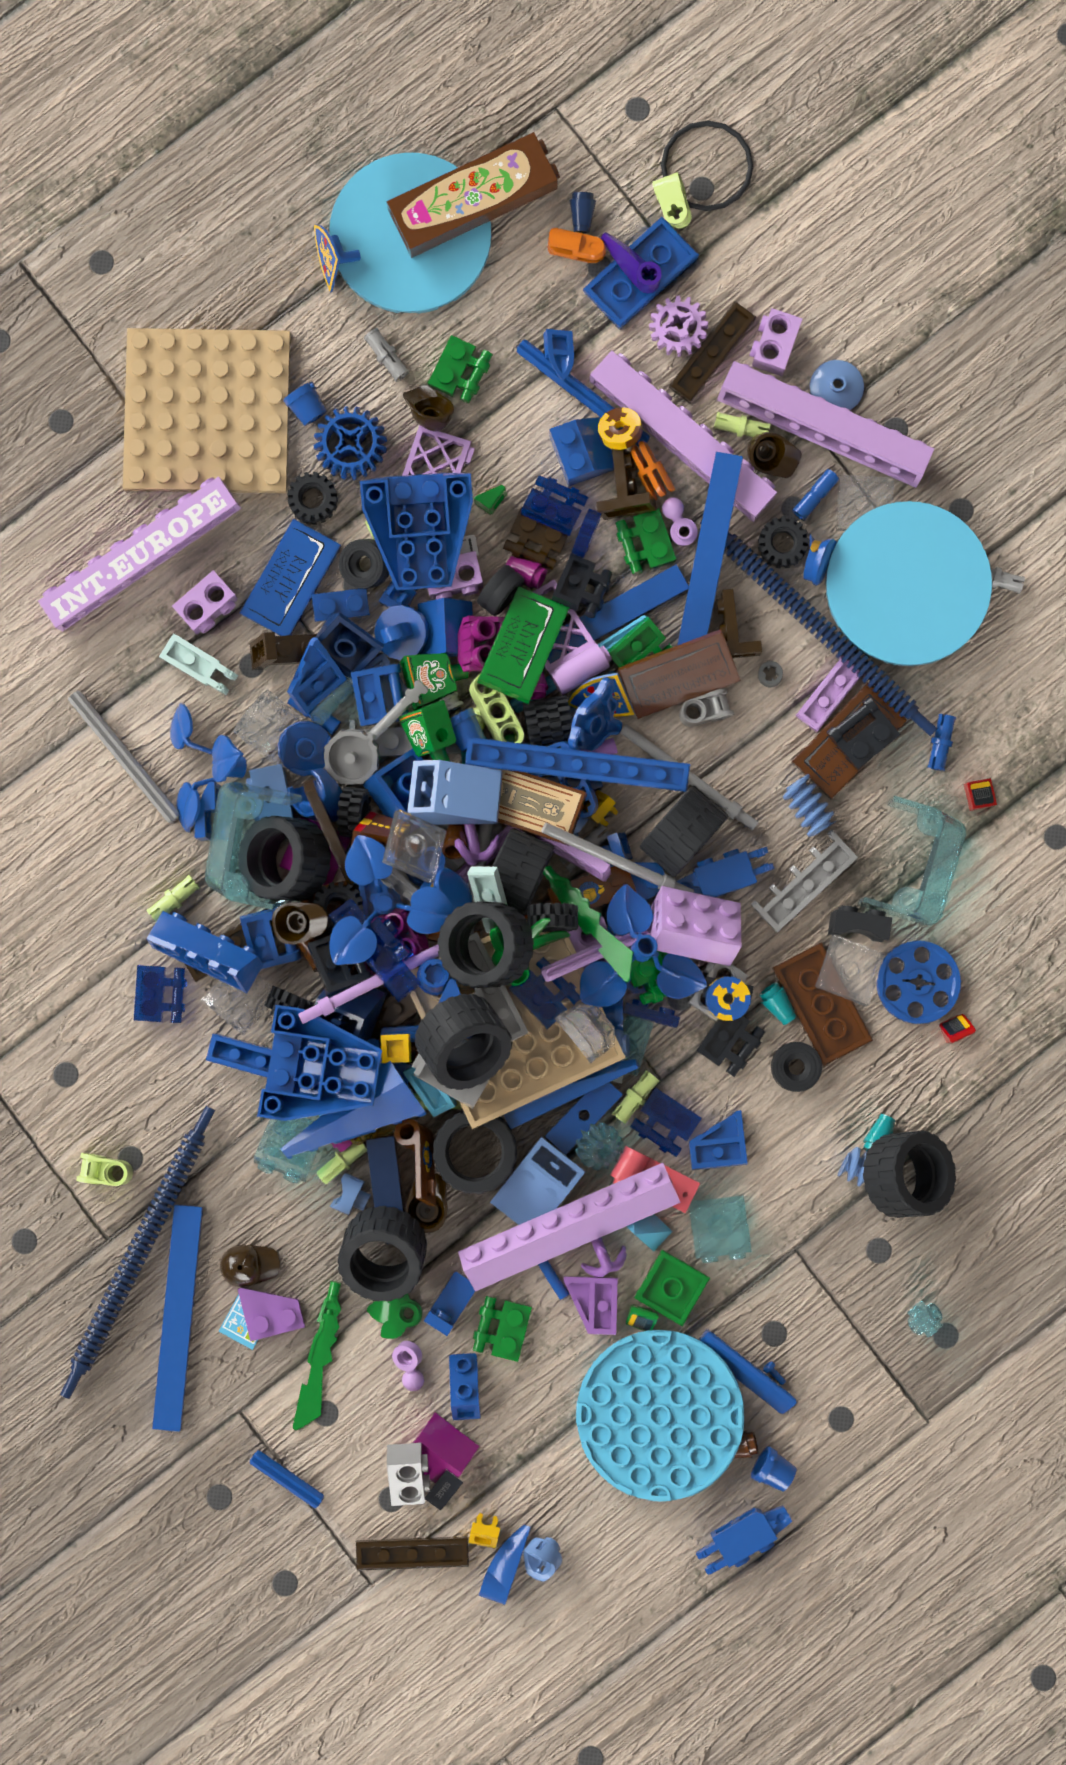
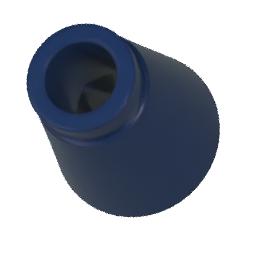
[569,192,596,234]

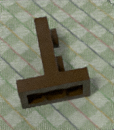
[596,449,657,520]
[716,589,762,659]
[249,632,317,670]

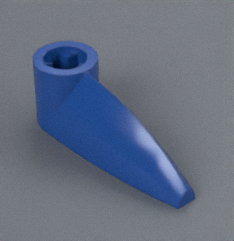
[479,1525,531,1605]

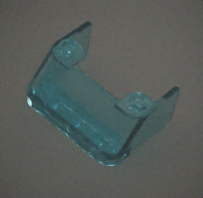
[205,782,302,909]
[858,796,966,925]

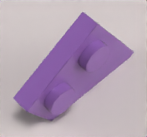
[564,1276,618,1335]
[238,1287,305,1341]

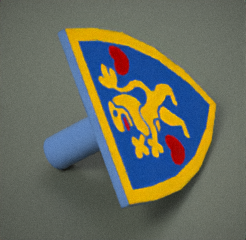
[568,671,635,717]

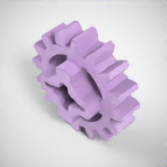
[649,296,708,357]

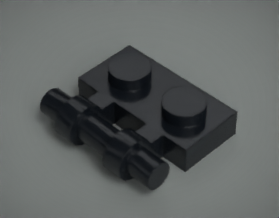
[551,553,612,618]
[696,1016,766,1077]

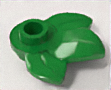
[367,1293,423,1339]

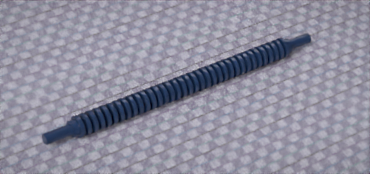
[700,520,938,737]
[60,1105,215,1399]

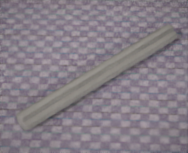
[68,691,179,823]

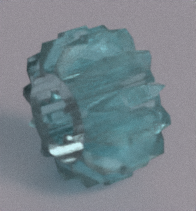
[575,1121,624,1171]

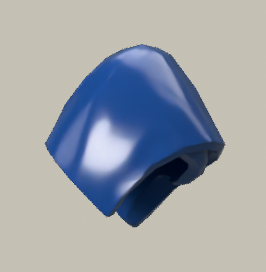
[287,768,342,822]

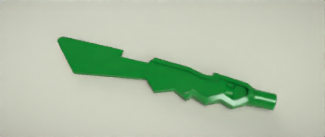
[543,866,634,982]
[293,1281,341,1431]

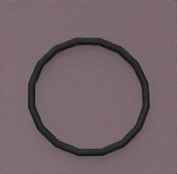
[661,120,754,211]

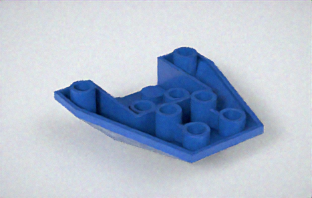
[360,473,473,590]
[257,1005,383,1121]

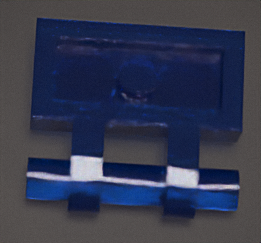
[520,475,589,536]
[509,957,580,1030]
[133,965,187,1023]
[630,1087,702,1157]

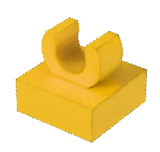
[582,790,618,826]
[381,1034,411,1063]
[468,1513,500,1548]

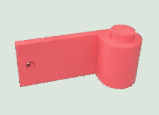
[610,1145,701,1213]

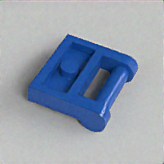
[351,664,409,727]
[240,905,302,969]

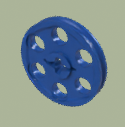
[876,941,961,1024]

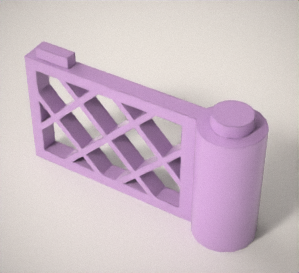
[402,425,475,476]
[507,580,612,695]

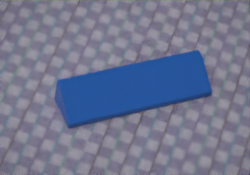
[206,1033,272,1077]
[698,1329,797,1414]

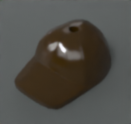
[403,385,454,432]
[747,432,802,478]
[272,902,329,944]
[405,1173,448,1233]
[220,1245,280,1287]

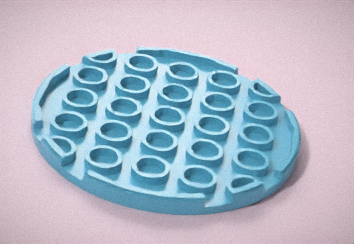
[329,153,491,314]
[826,501,992,666]
[576,1330,745,1502]

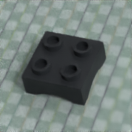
[828,905,892,943]

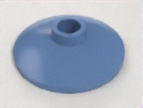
[810,360,864,410]

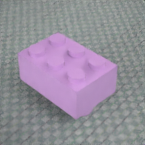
[651,886,742,966]

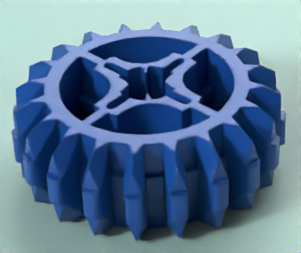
[313,406,387,480]

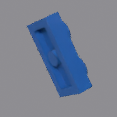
[311,589,370,622]

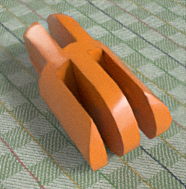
[548,228,606,263]
[630,441,676,500]

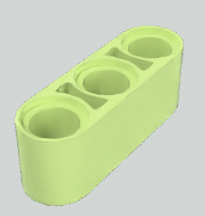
[469,675,524,743]

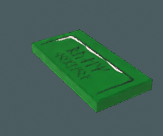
[477,587,569,704]

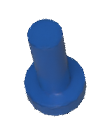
[763,1361,786,1385]

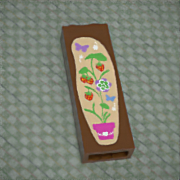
[386,132,560,258]

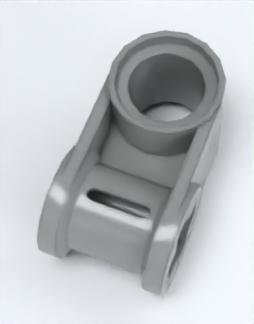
[679,688,735,727]

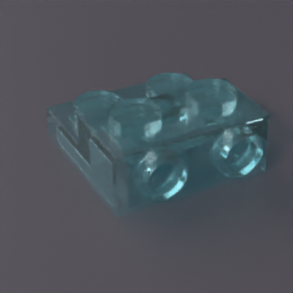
[254,1118,319,1184]
[689,1195,752,1263]

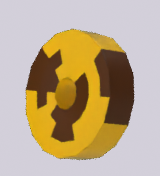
[598,407,643,450]

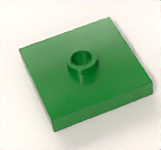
[634,1249,710,1327]

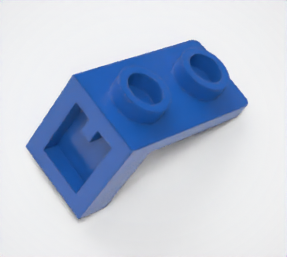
[424,1272,475,1336]
[449,1353,481,1420]

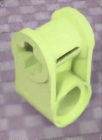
[652,172,692,229]
[76,1153,133,1186]

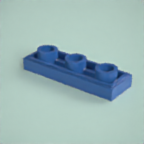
[545,1082,623,1155]

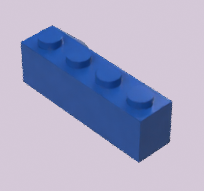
[146,911,263,993]

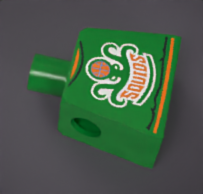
[400,653,469,711]
[399,700,456,762]

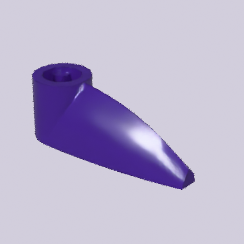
[601,232,662,294]

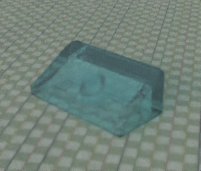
[623,1015,654,1076]

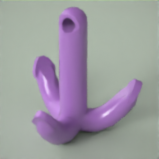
[455,824,500,866]
[581,1237,627,1277]

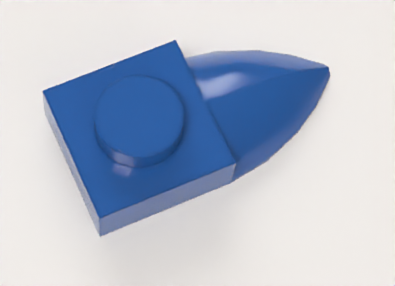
[543,329,574,380]

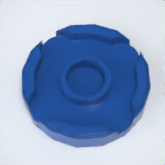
[278,721,331,776]

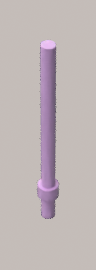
[298,945,439,1024]

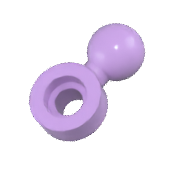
[662,497,698,546]
[392,1341,424,1391]

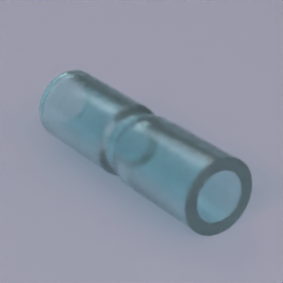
[310,676,354,725]

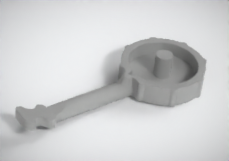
[324,680,429,785]

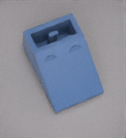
[407,760,503,825]
[490,1136,585,1225]

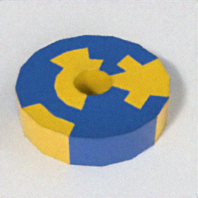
[705,977,751,1021]

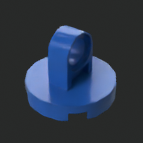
[374,605,430,660]

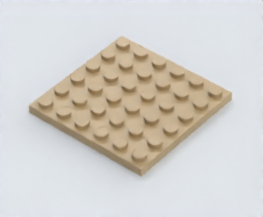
[123,328,291,493]
[402,918,626,1129]

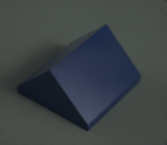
[315,612,384,680]

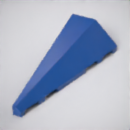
[504,1059,640,1129]
[280,1061,427,1159]

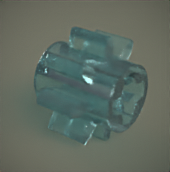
[908,1300,943,1338]

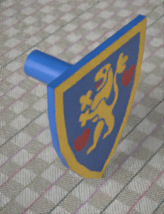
[314,224,361,292]

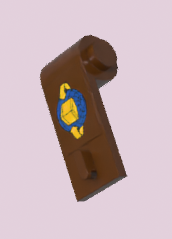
[547,866,637,909]
[394,1118,436,1206]

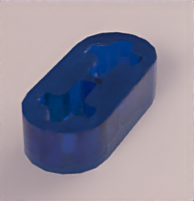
[571,508,602,558]

